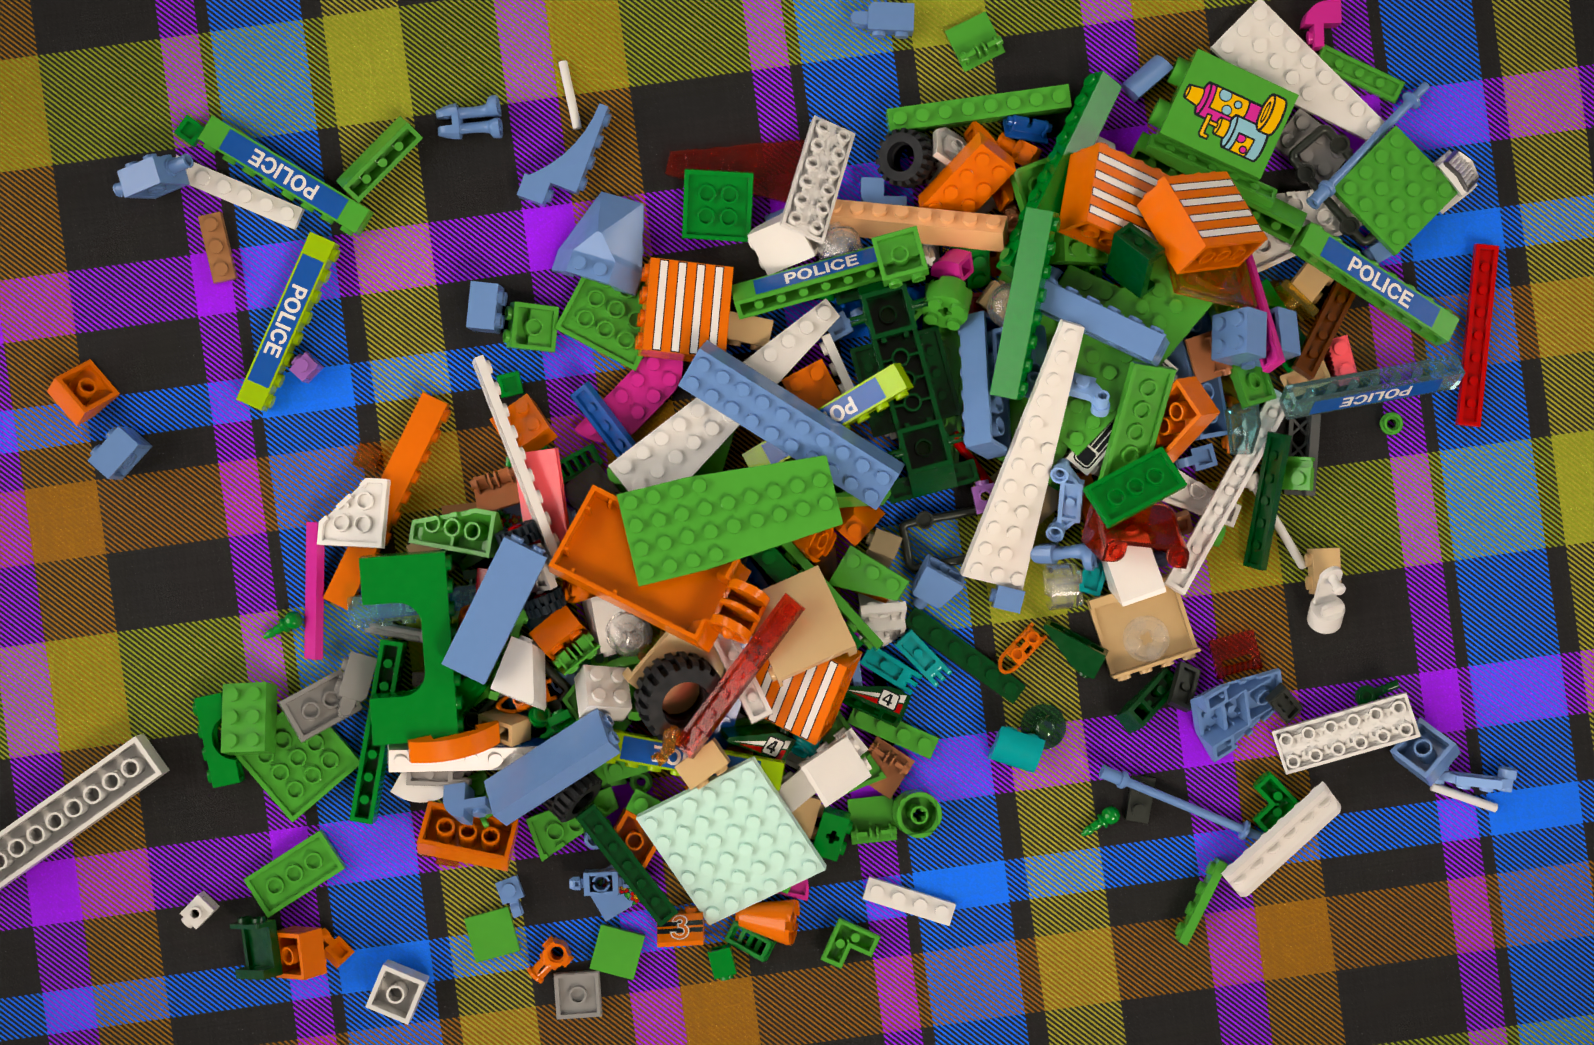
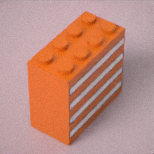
[1058,142,1170,254]
[1137,171,1268,274]
[635,257,734,362]
[753,650,863,745]

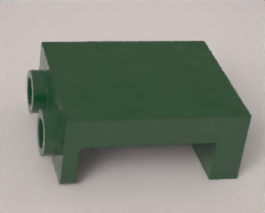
[1106,222,1165,298]
[229,916,283,980]

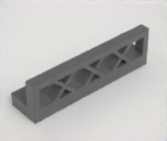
[1283,404,1321,496]

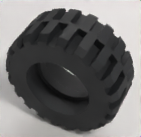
[634,651,728,745]

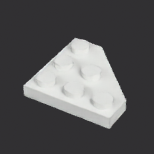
[317,478,391,549]

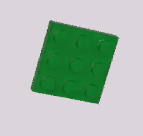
[682,168,754,242]

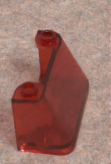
[1081,504,1189,569]

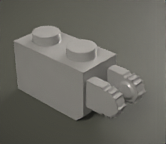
[334,651,377,718]

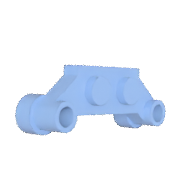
[1025,372,1110,417]
[1046,458,1085,542]
[1435,766,1518,792]

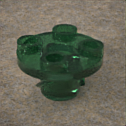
[1020,704,1066,750]

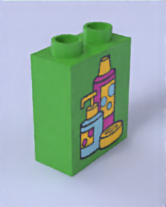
[1148,49,1299,181]

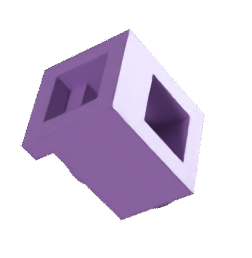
[289,351,324,384]
[971,479,994,514]

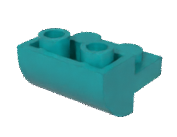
[987,726,1046,773]

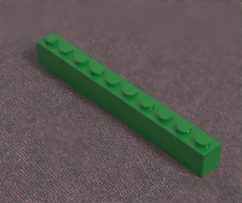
[996,71,1122,279]

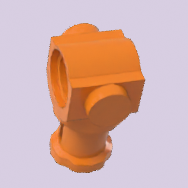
[996,132,1043,166]
[527,936,574,984]

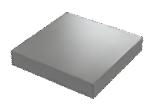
[554,970,603,1020]

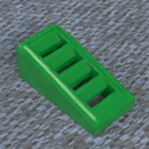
[560,443,604,485]
[724,920,777,962]

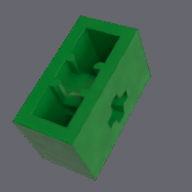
[813,806,854,862]

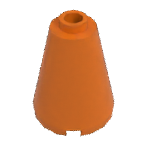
[791,526,837,562]
[735,899,800,946]

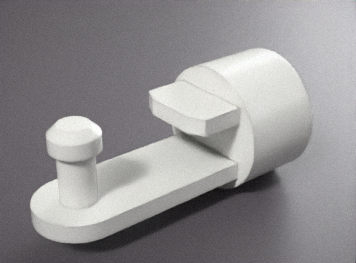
[1307,566,1346,634]

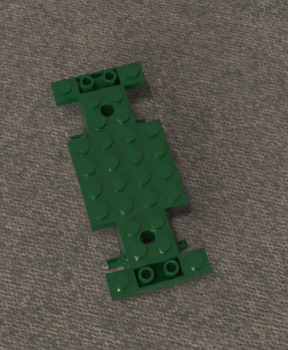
[834,279,980,504]

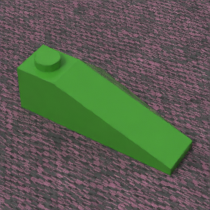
[408,508,504,558]

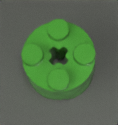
[922,276,973,331]
[892,789,942,838]

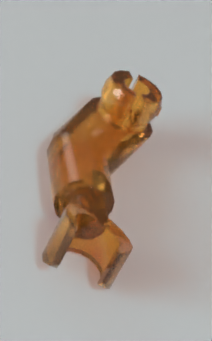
[651,725,681,767]

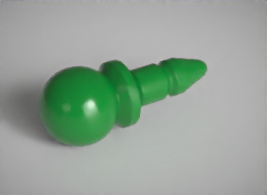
[263,611,303,639]
[1081,806,1120,836]

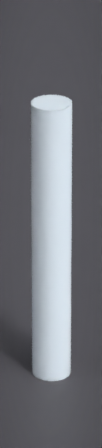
[558,60,582,130]
[1430,783,1498,812]

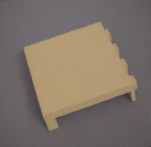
[752,565,857,687]
[1086,573,1201,681]
[622,632,726,714]

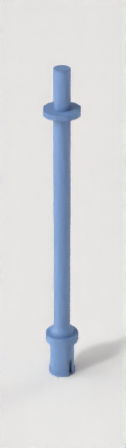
[1306,82,1430,209]
[1098,764,1264,840]

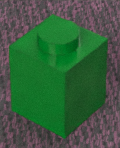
[708,943,737,981]

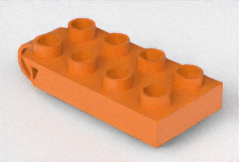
[548,485,770,653]

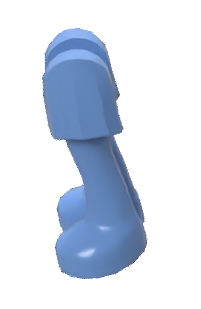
[436,95,503,139]
[1030,541,1100,571]

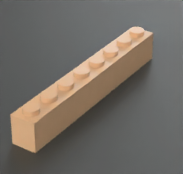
[827,199,1009,252]

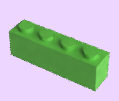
[336,116,423,203]

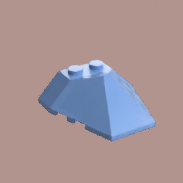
[551,191,644,296]
[1190,668,1282,762]

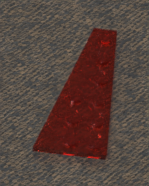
[665,140,805,203]

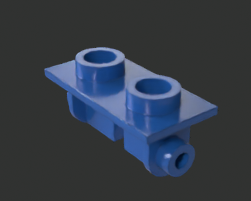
[1003,114,1052,144]

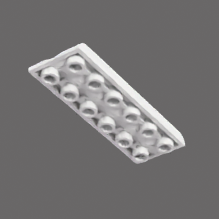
[780,115,856,244]
[1272,692,1421,775]
[1221,781,1341,897]

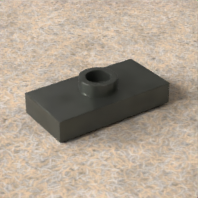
[1265,682,1303,724]

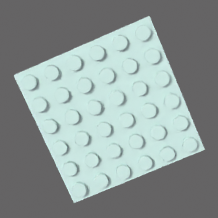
[636,756,827,925]

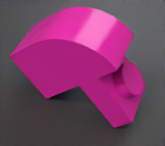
[1300,0,1342,51]
[931,249,974,281]

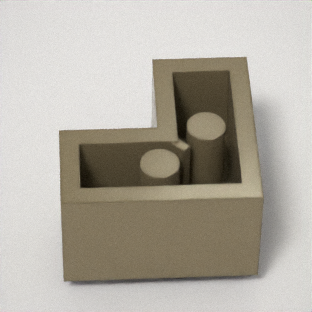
[865,528,903,568]

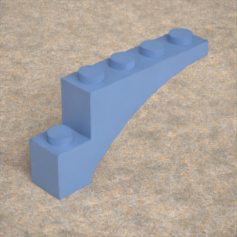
[517,103,612,207]

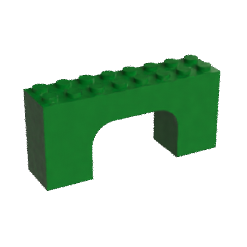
[359,550,464,746]

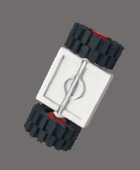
[495,519,567,619]

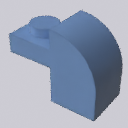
[860,177,907,206]
[443,782,492,825]

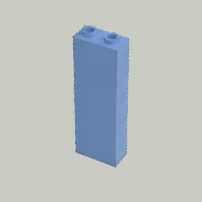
[441,534,549,685]
[484,708,621,826]

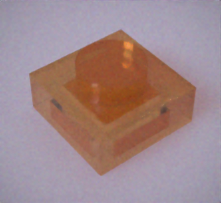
[352,443,383,472]

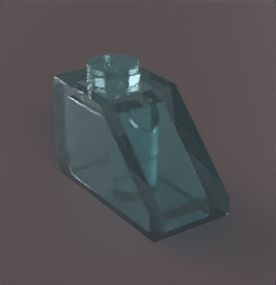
[1224,403,1261,454]

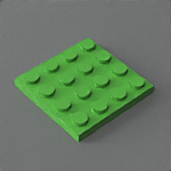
[1334,126,1458,256]
[555,277,645,371]
[235,711,360,822]

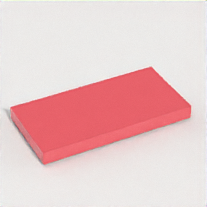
[516,448,570,545]

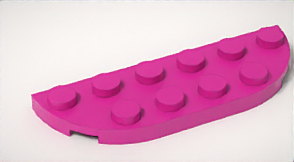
[574,357,683,443]

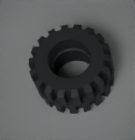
[875,128,939,189]
[542,771,602,823]

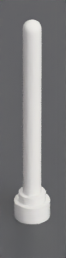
[1245,471,1306,569]

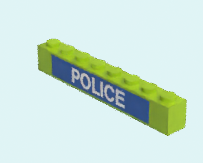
[236,232,340,412]
[742,363,913,467]
[606,729,786,791]

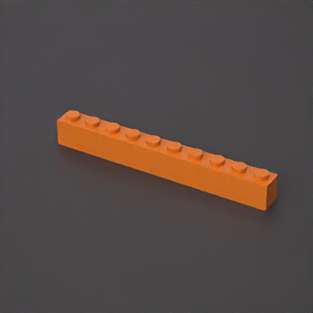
[323,392,452,610]

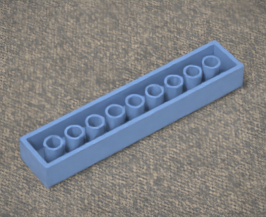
[678,340,905,510]

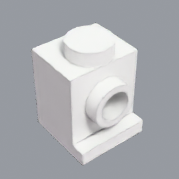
[180,891,220,929]

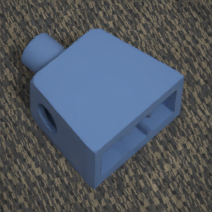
[912,554,964,610]

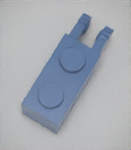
[849,2,915,39]

